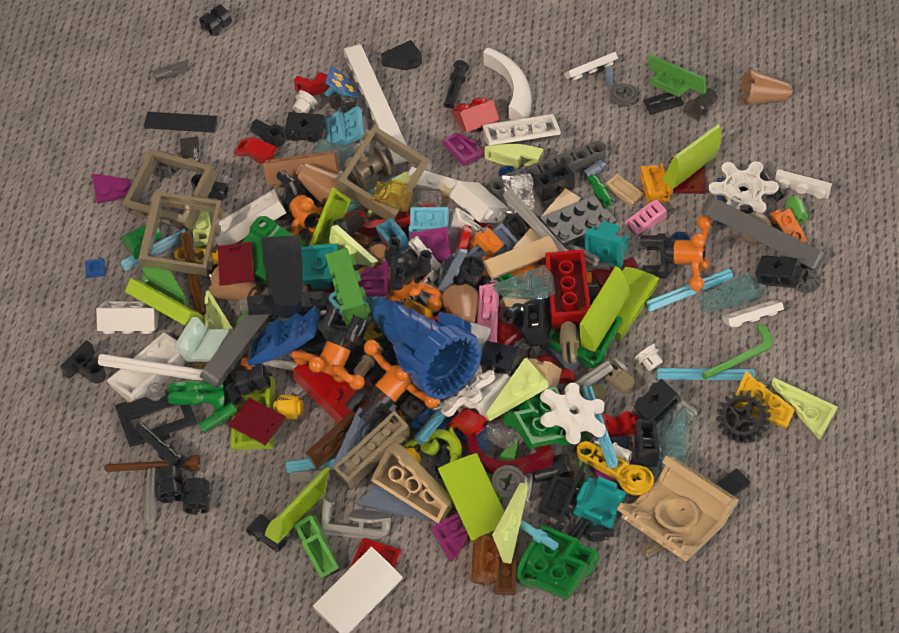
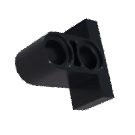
[60,340,106,384]

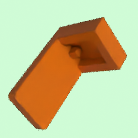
[768,208,807,243]
[466,228,505,257]

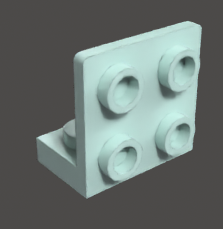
[174,317,231,362]

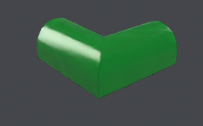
[121,225,162,259]

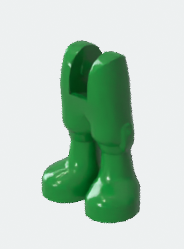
[167,380,224,411]

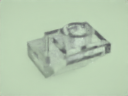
[400,188,442,210]
[480,419,521,449]

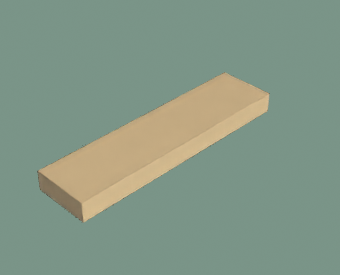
[484,235,558,280]

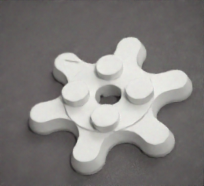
[709,161,779,214]
[433,365,495,417]
[540,383,605,444]

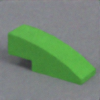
[294,515,339,579]

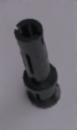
[443,60,469,109]
[500,296,549,324]
[135,422,185,468]

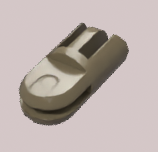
[560,321,580,364]
[602,358,636,393]

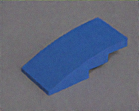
[247,307,321,366]

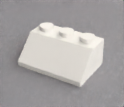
[96,301,160,334]

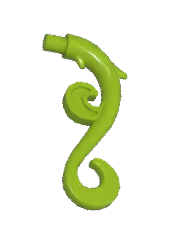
[402,427,462,463]

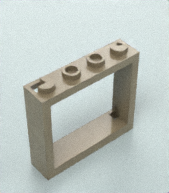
[335,125,430,220]
[122,149,218,231]
[139,191,225,276]
[333,411,410,490]

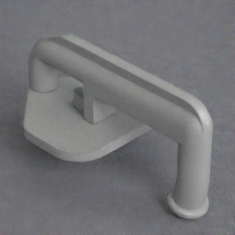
[321,498,391,540]

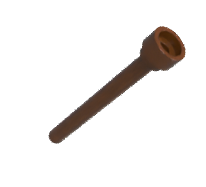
[104,455,200,472]

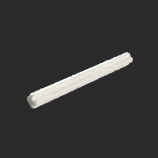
[98,354,205,382]

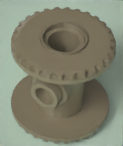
[344,144,392,190]

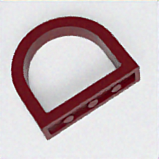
[467,416,554,477]

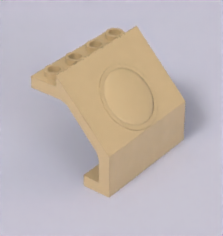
[617,456,739,562]

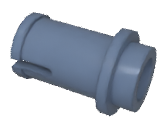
[582,159,606,180]

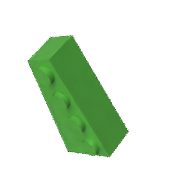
[325,248,371,328]

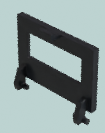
[115,389,197,447]

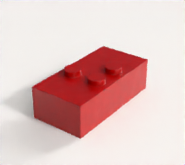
[545,249,591,329]
[293,361,370,424]

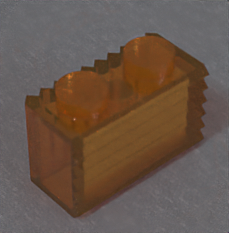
[471,536,499,585]

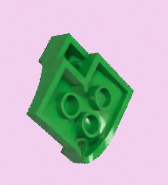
[242,216,308,283]
[545,305,623,368]
[500,386,571,449]
[517,525,600,601]

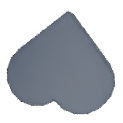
[606,66,614,86]

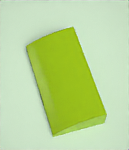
[662,124,721,189]
[309,187,351,246]
[580,266,630,352]
[614,267,659,341]
[125,278,205,326]
[231,376,276,450]
[438,453,505,544]
[265,467,330,544]

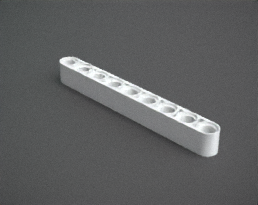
[343,44,408,166]

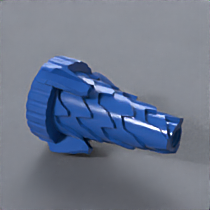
[371,297,482,399]

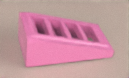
[625,199,667,235]

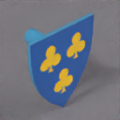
[324,66,362,98]

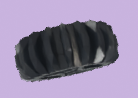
[716,390,771,444]

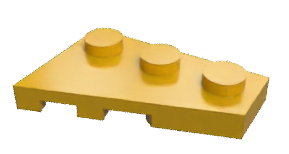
[733,371,795,429]

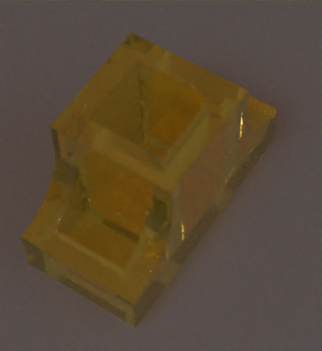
[371,178,413,212]

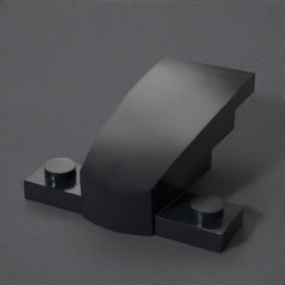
[247,235,327,316]

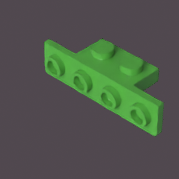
[648,55,706,97]

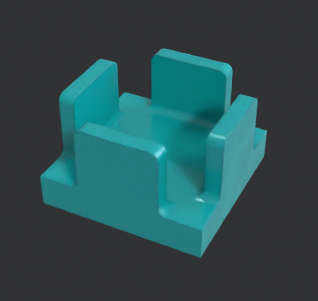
[585,221,629,269]
[301,243,338,290]
[573,476,627,529]

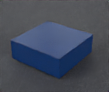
[85,258,106,279]

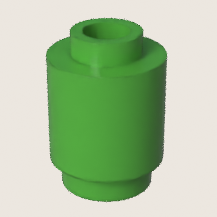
[785,196,808,225]

